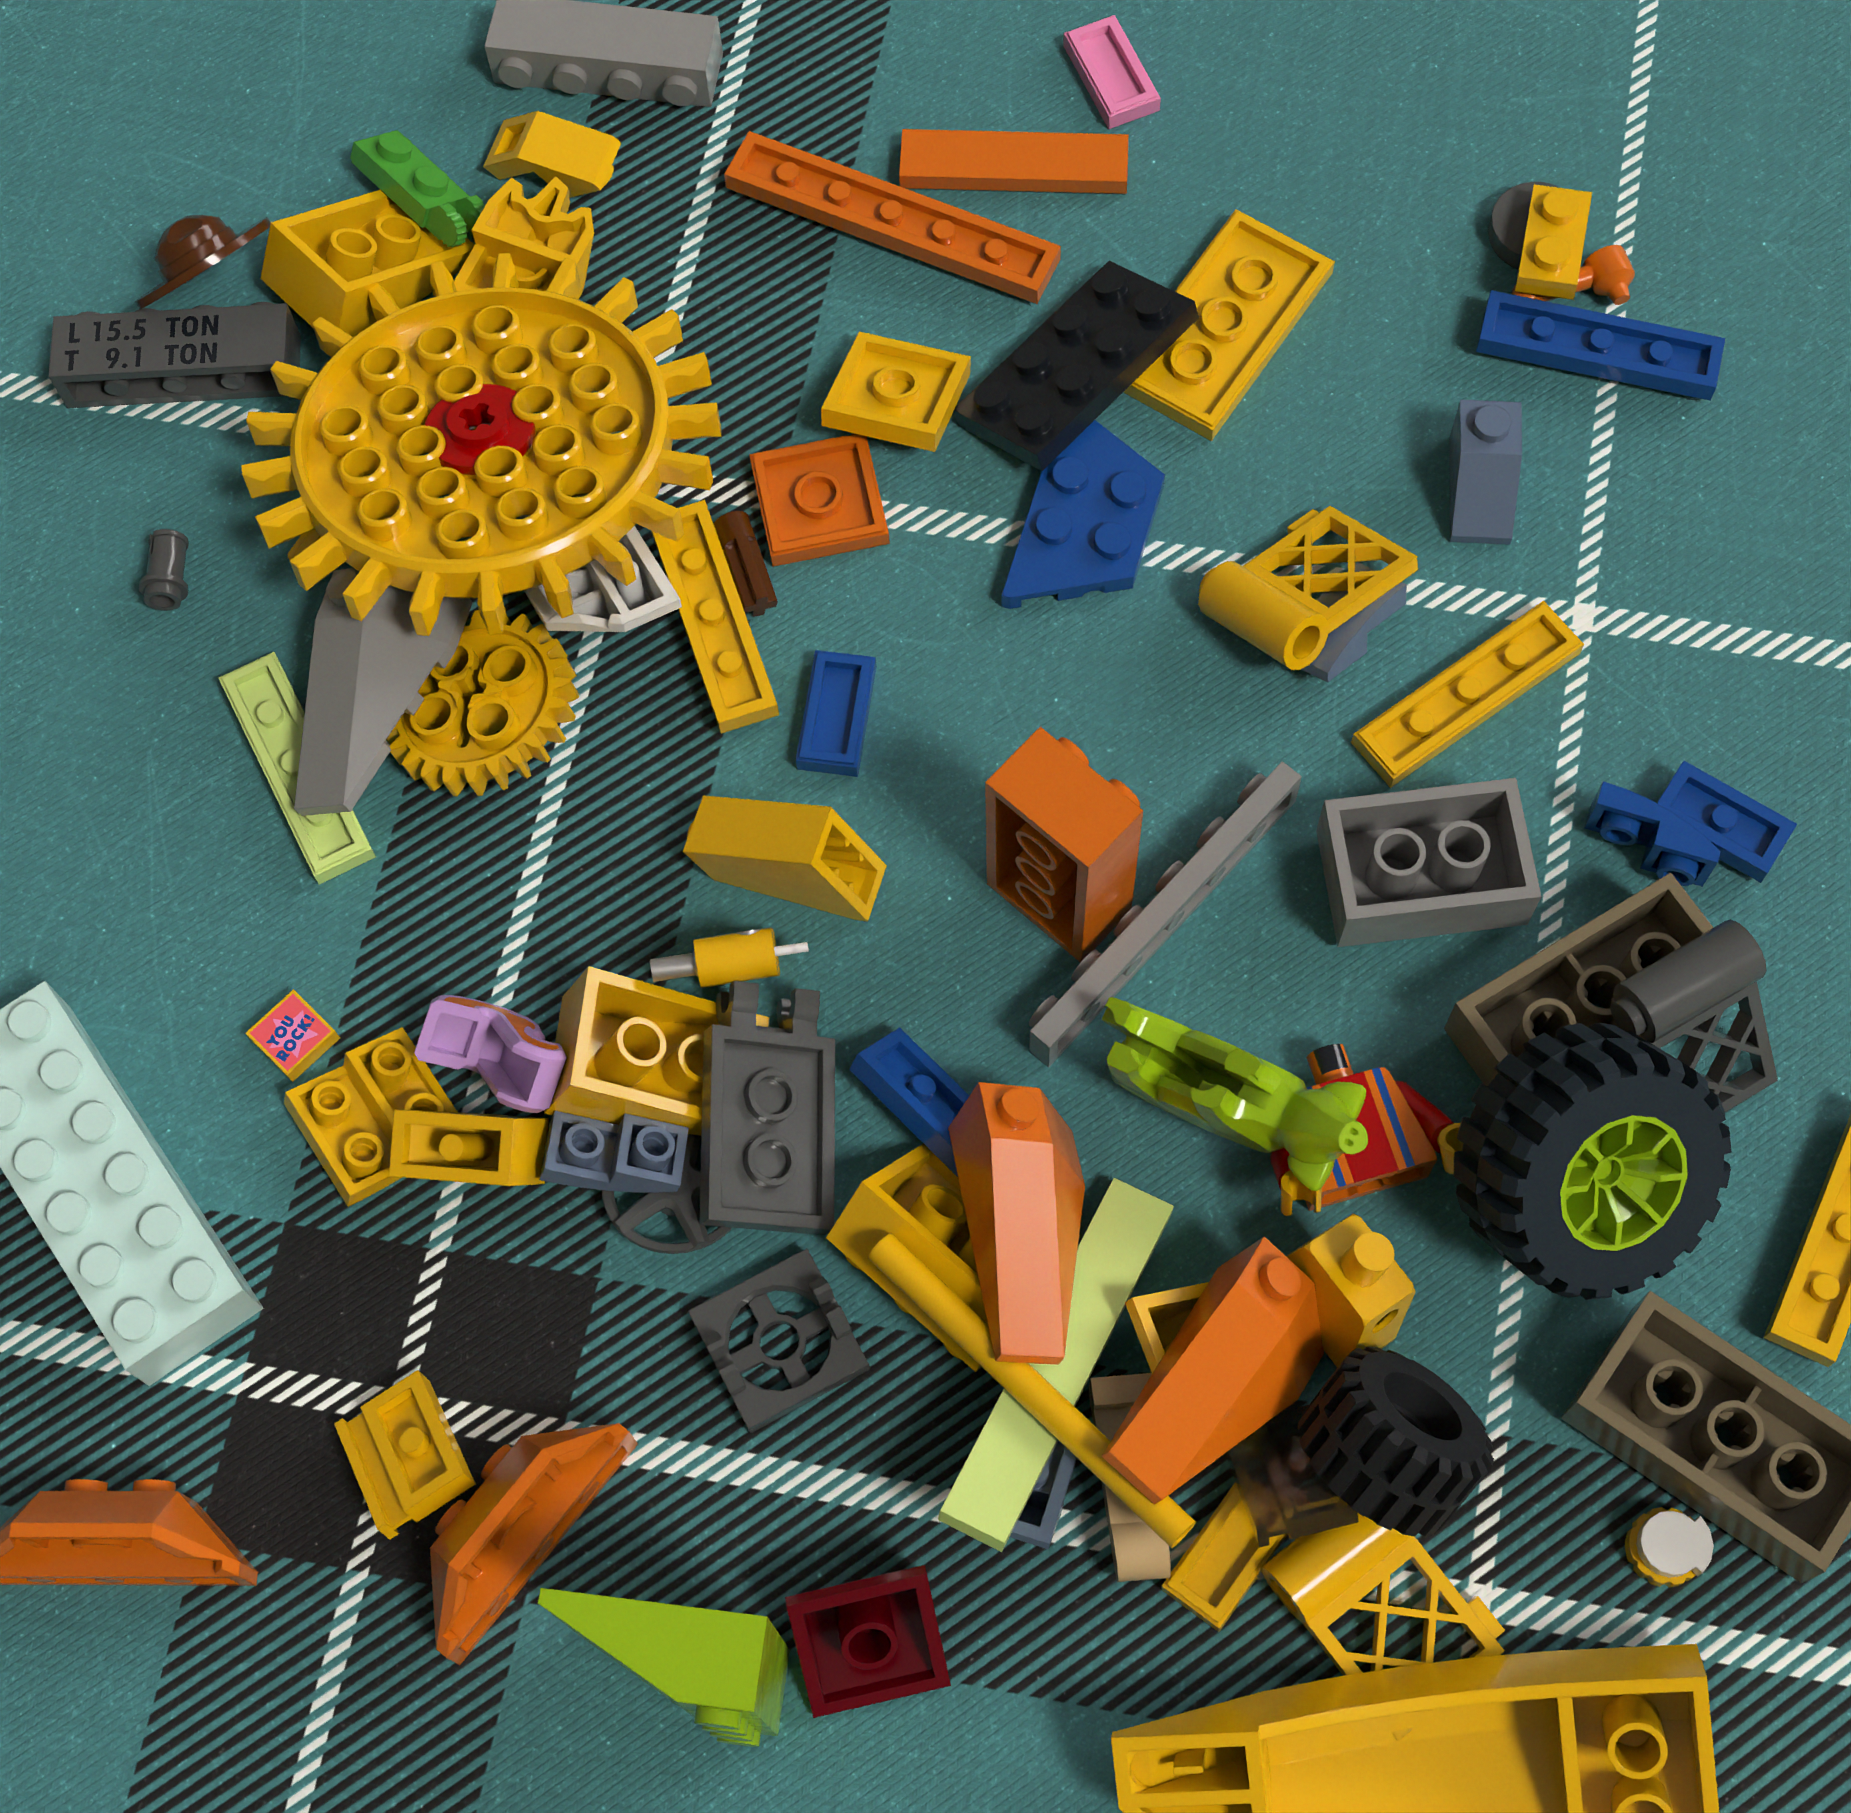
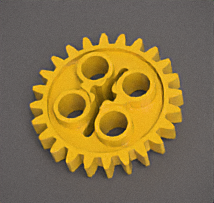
[386,610,579,797]

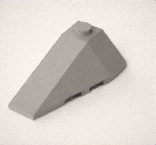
[294,568,473,816]

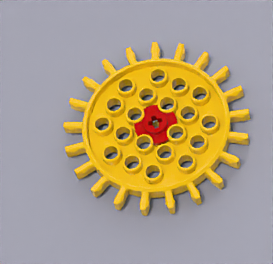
[241,253,721,636]

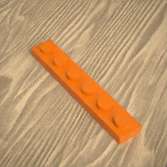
[724,131,1061,304]

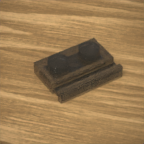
[1226,1405,1359,1548]

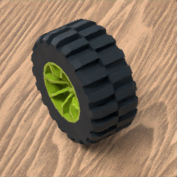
[1453,1023,1732,1300]

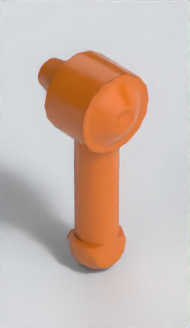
[1511,245,1635,305]

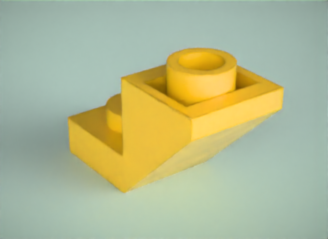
[483,111,621,198]

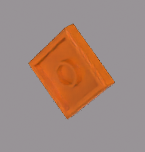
[749,434,890,567]

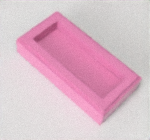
[1063,15,1161,129]

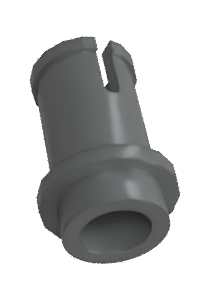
[139,529,189,611]

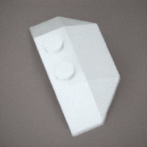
[516,452,682,632]

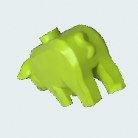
[1101,997,1368,1191]

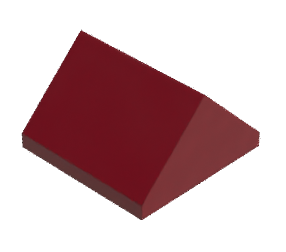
[785,1565,951,1718]

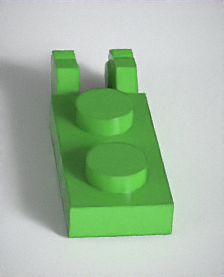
[350,130,485,247]

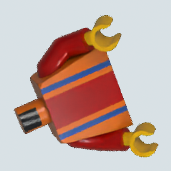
[1270,1044,1463,1216]

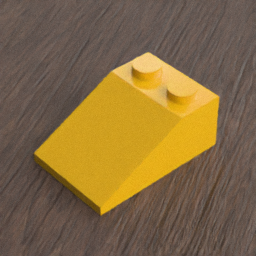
[260,190,475,337]
[544,966,769,1135]

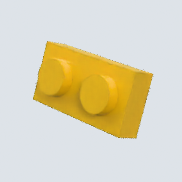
[1515,184,1592,300]

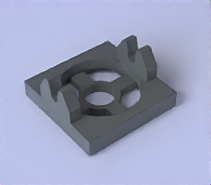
[688,1249,870,1434]

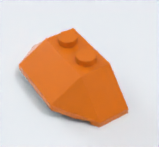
[430,1423,638,1665]
[0,1479,258,1586]

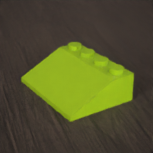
[538,1588,790,1747]

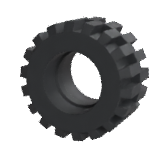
[1298,1347,1494,1537]

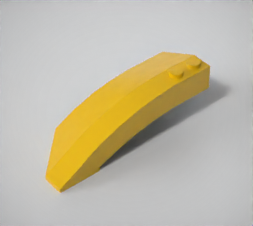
[1111,1644,1719,1813]

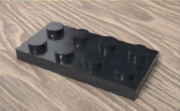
[953,261,1199,471]

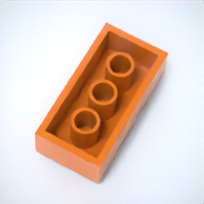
[985,727,1143,963]

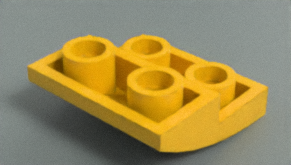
[284,1027,457,1207]

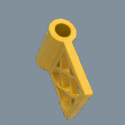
[1198,506,1418,670]
[1261,1500,1505,1741]

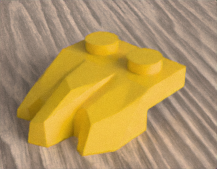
[454,176,594,300]

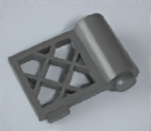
[1610,919,1778,1112]

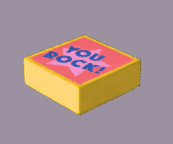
[245,989,340,1082]

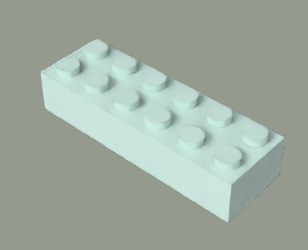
[0,981,264,1386]

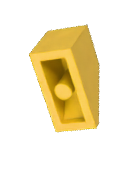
[389,1110,549,1186]

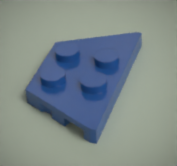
[1001,420,1165,609]

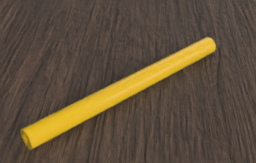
[868,1233,1196,1548]

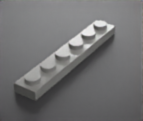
[1029,761,1302,1068]

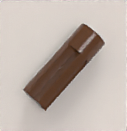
[714,511,778,617]

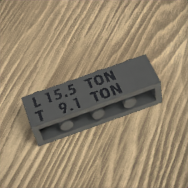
[49,302,301,408]

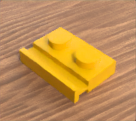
[334,1370,476,1540]

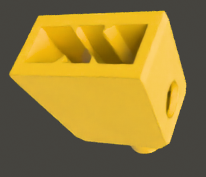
[1286,1213,1415,1368]

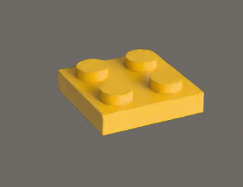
[821,331,971,452]

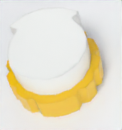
[1625,1507,1714,1588]

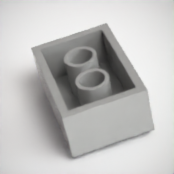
[1316,778,1542,947]

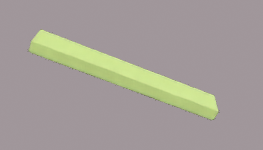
[938,1178,1174,1552]

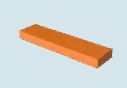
[899,129,1129,194]

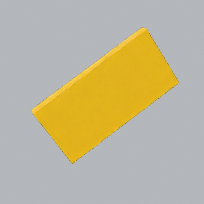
[1123,209,1335,441]

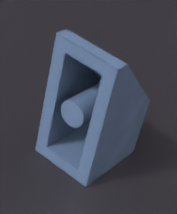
[1449,400,1522,545]

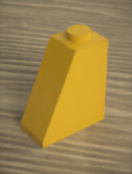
[683,795,887,922]

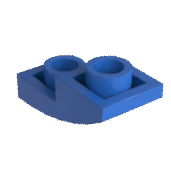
[1584,781,1721,887]

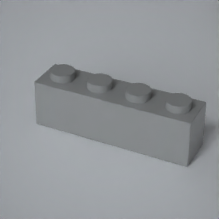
[484,0,723,107]

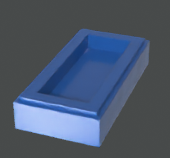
[796,650,877,777]

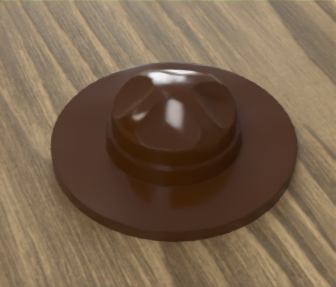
[135,215,271,309]

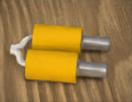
[650,928,809,988]

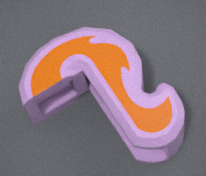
[414,995,567,1113]

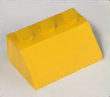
[826,1143,988,1372]

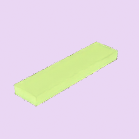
[218,652,376,885]

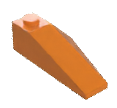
[948,1082,1085,1365]
[1102,1236,1324,1504]

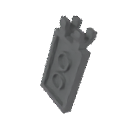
[700,981,835,1235]

